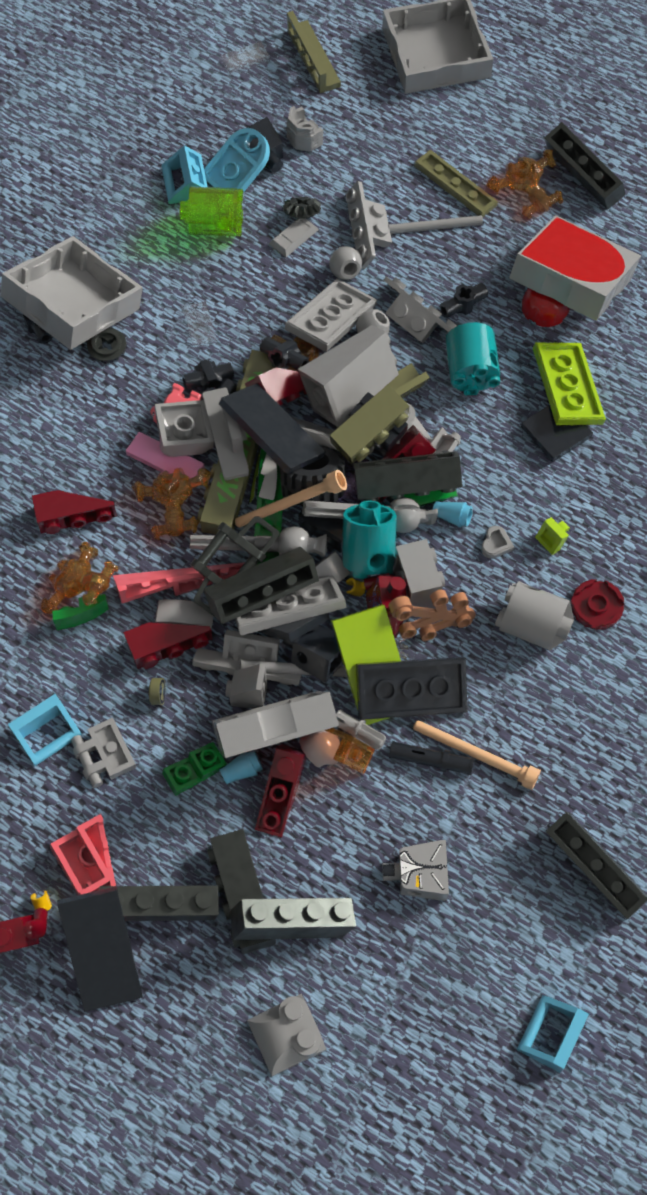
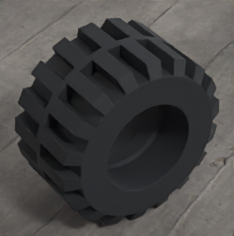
[280,446,346,507]

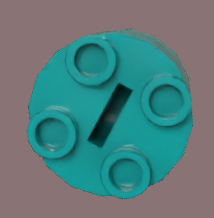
[445,322,500,396]
[342,501,397,579]

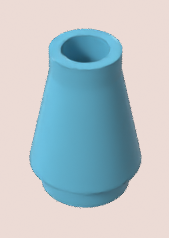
[433,501,473,528]
[220,750,263,784]

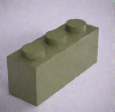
[330,384,410,464]

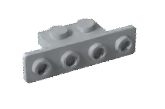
[346,181,392,269]
[383,276,457,343]
[203,388,249,480]
[192,630,302,685]

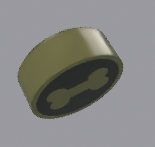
[149,678,166,705]

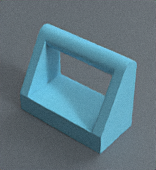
[161,145,209,204]
[8,694,82,766]
[517,995,589,1073]

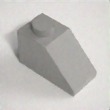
[226,664,267,709]

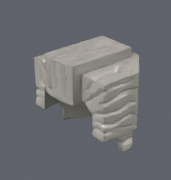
[286,106,323,151]

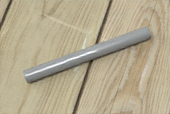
[389,215,483,234]
[240,660,347,677]

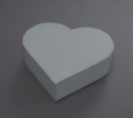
[481,526,514,558]

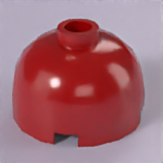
[522,288,570,327]

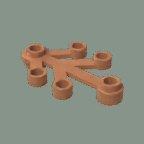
[389,590,476,641]

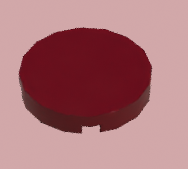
[571,579,624,630]

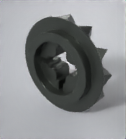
[283,196,321,219]
[87,328,127,364]

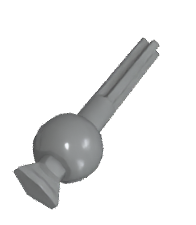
[302,497,438,533]
[190,526,327,557]

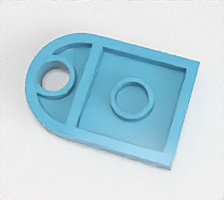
[204,128,270,204]

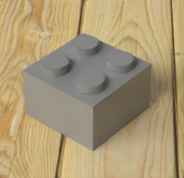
[393,539,445,609]

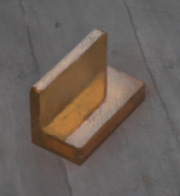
[324,728,375,774]

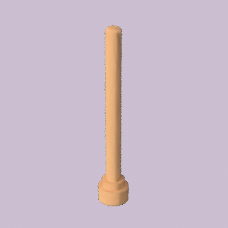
[235,470,347,528]
[413,720,541,791]

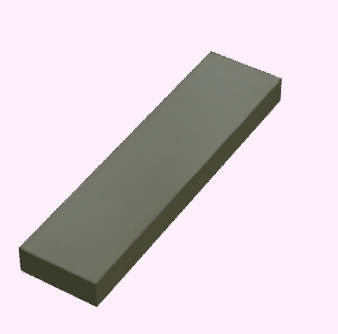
[414,150,498,218]

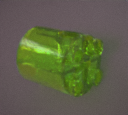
[180,186,243,237]

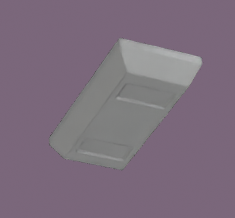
[269,218,319,257]

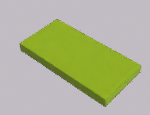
[533,342,606,425]
[331,604,401,725]

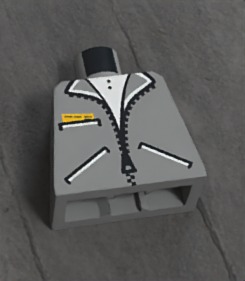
[382,840,449,901]

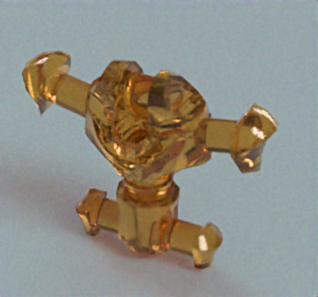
[486,149,563,219]
[131,468,212,540]
[41,541,119,614]

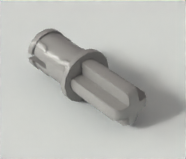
[336,709,386,750]

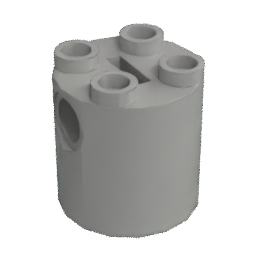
[495,581,574,650]

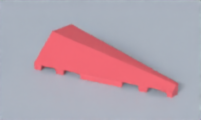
[113,562,245,604]
[50,814,116,895]

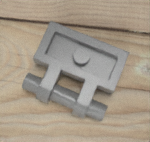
[71,717,137,788]

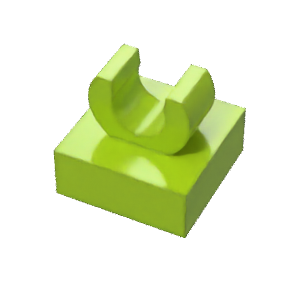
[535,517,570,555]

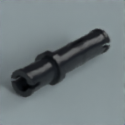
[389,740,474,776]

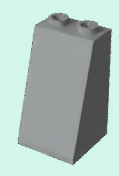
[298,325,399,428]

